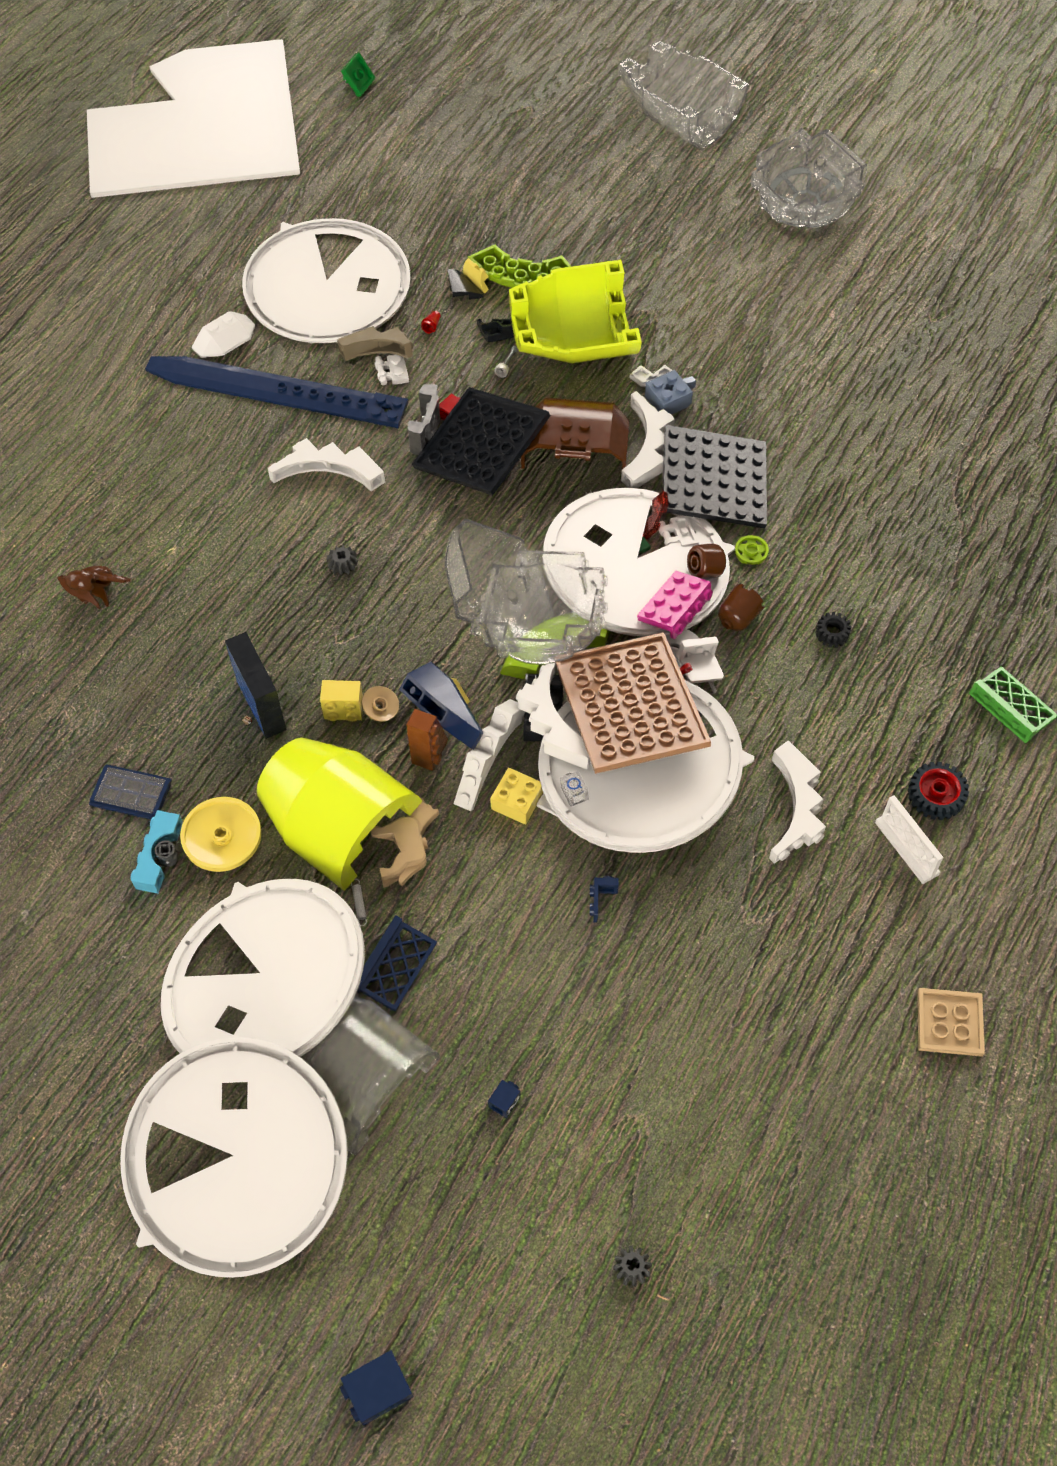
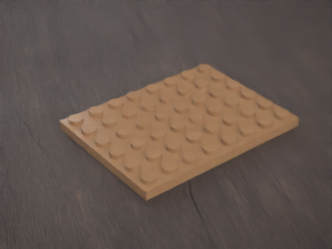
[554,632,711,774]

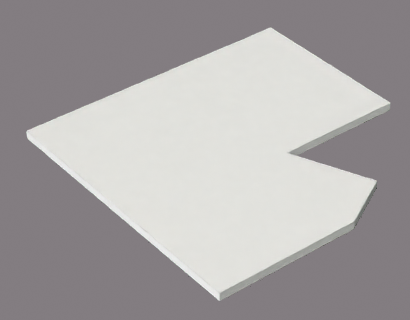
[87,39,300,198]

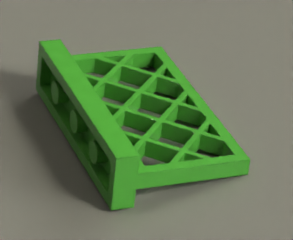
[969,666,1057,744]

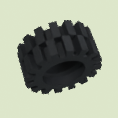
[816,612,851,648]

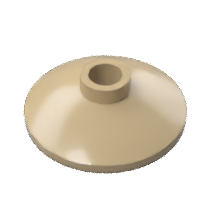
[362,686,399,722]

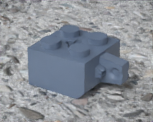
[645,370,696,415]

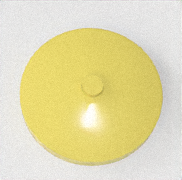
[180,797,262,872]

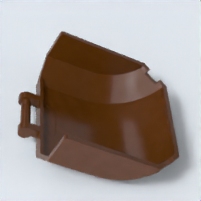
[521,398,630,469]

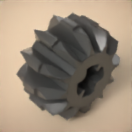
[327,545,358,576]
[613,1246,652,1287]

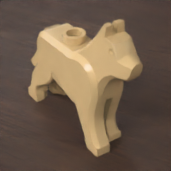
[371,798,439,888]

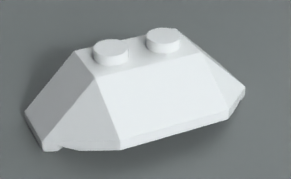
[192,311,255,359]

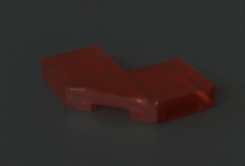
[643,491,668,539]

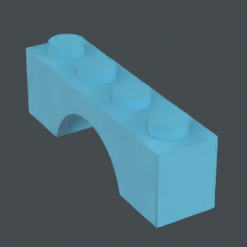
[131,810,183,894]

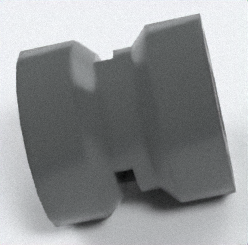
[155,840,178,867]

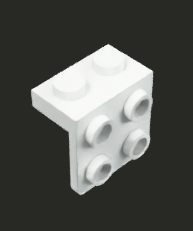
[677,637,724,684]

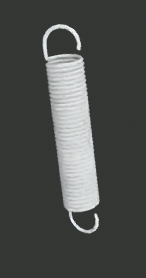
[351,879,367,926]

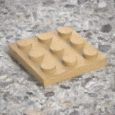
[917,988,985,1056]

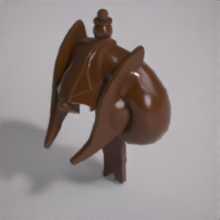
[57,566,131,609]

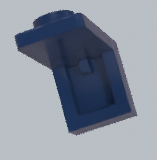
[589,876,619,922]

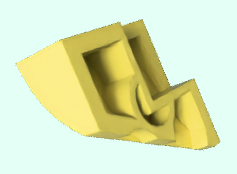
[463,258,489,294]

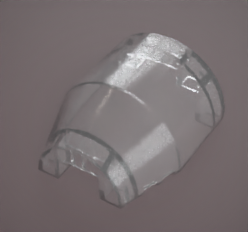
[619,41,749,148]
[300,996,440,1156]

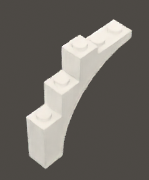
[621,391,675,488]
[268,438,385,491]
[516,659,591,769]
[454,699,525,811]
[769,741,826,864]

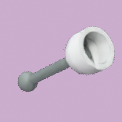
[494,346,518,378]

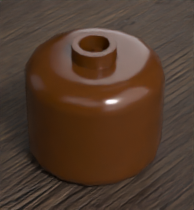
[687,543,726,579]

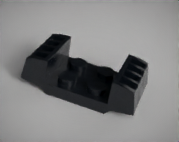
[523,674,563,742]

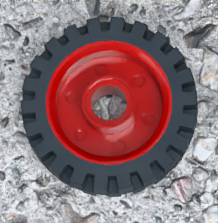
[908,762,969,820]

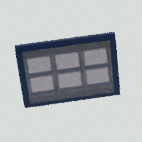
[89,764,172,820]

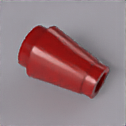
[421,311,441,334]

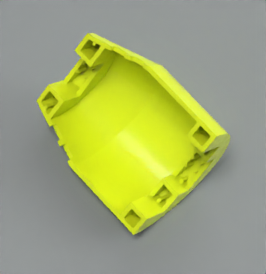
[509,260,642,363]
[257,738,423,891]

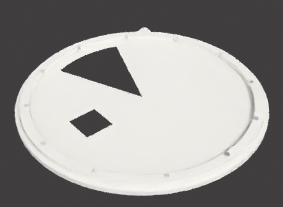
[242,218,410,343]
[543,488,735,637]
[538,680,754,853]
[161,879,365,1057]
[120,1037,348,1278]

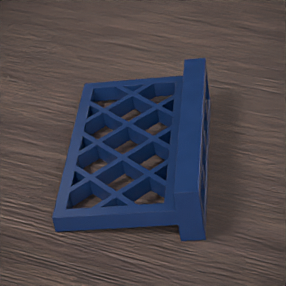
[357,915,437,1012]

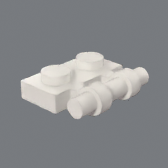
[375,354,409,385]
[658,516,699,547]

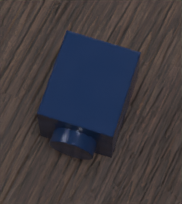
[488,1080,521,1119]

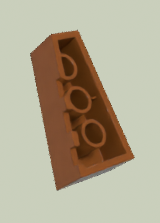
[406,709,448,771]

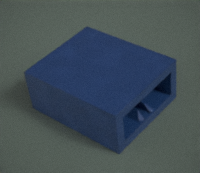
[339,1350,413,1426]

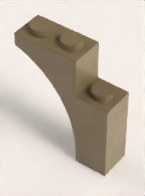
[337,326,414,361]

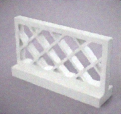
[875,795,943,884]

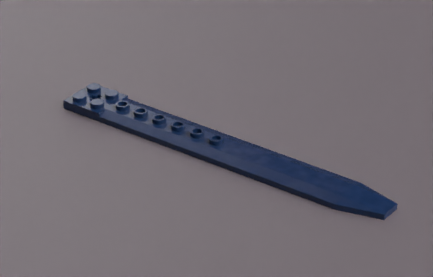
[145,356,408,429]

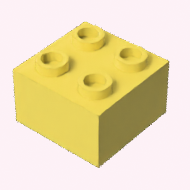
[320,680,363,722]
[490,767,543,825]

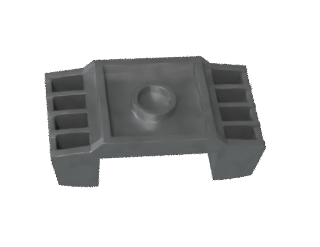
[408,384,440,455]

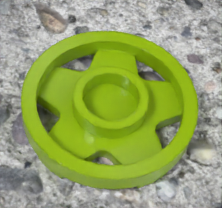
[735,535,769,565]

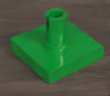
[341,52,376,97]

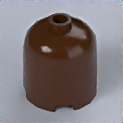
[718,584,764,631]

